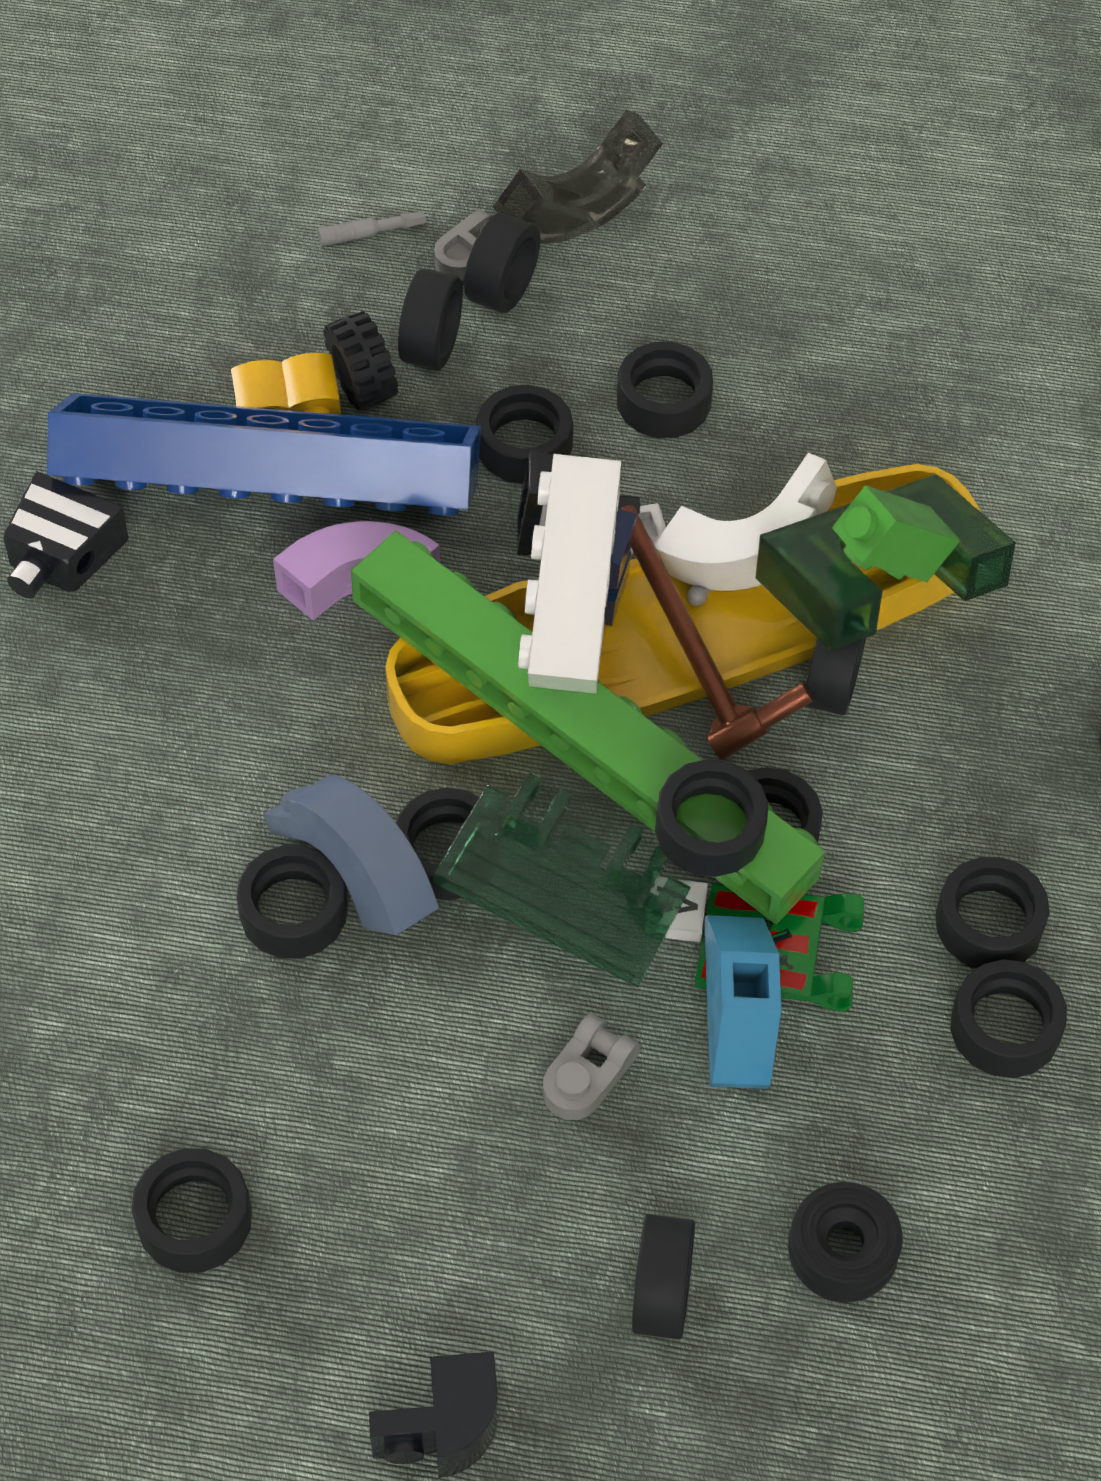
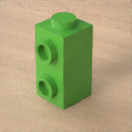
[832,485,961,582]

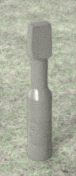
[317,211,427,247]

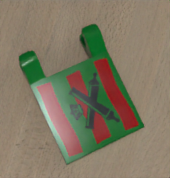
[695,884,865,1012]

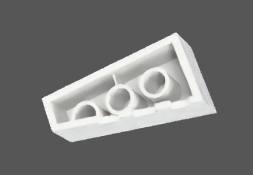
[518,454,621,694]

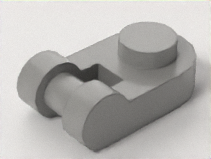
[434,209,492,281]
[543,1013,641,1120]

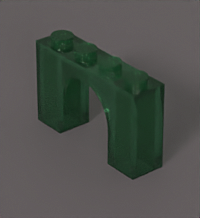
[755,474,1016,651]

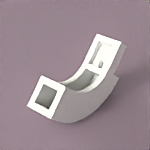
[654,453,837,591]

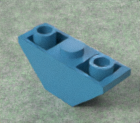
[704,915,781,1089]

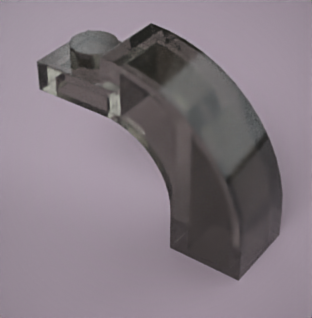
[493,110,663,243]

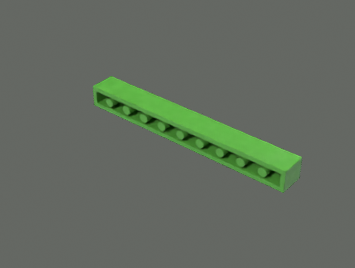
[351,530,825,924]

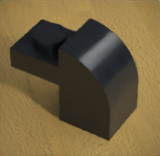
[369,1352,498,1478]

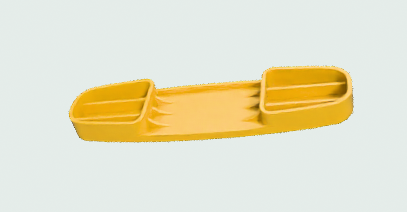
[385,464,986,765]

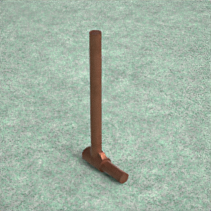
[621,505,814,760]

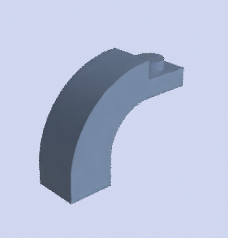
[263,774,439,936]

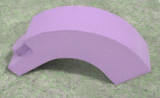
[273,521,440,620]

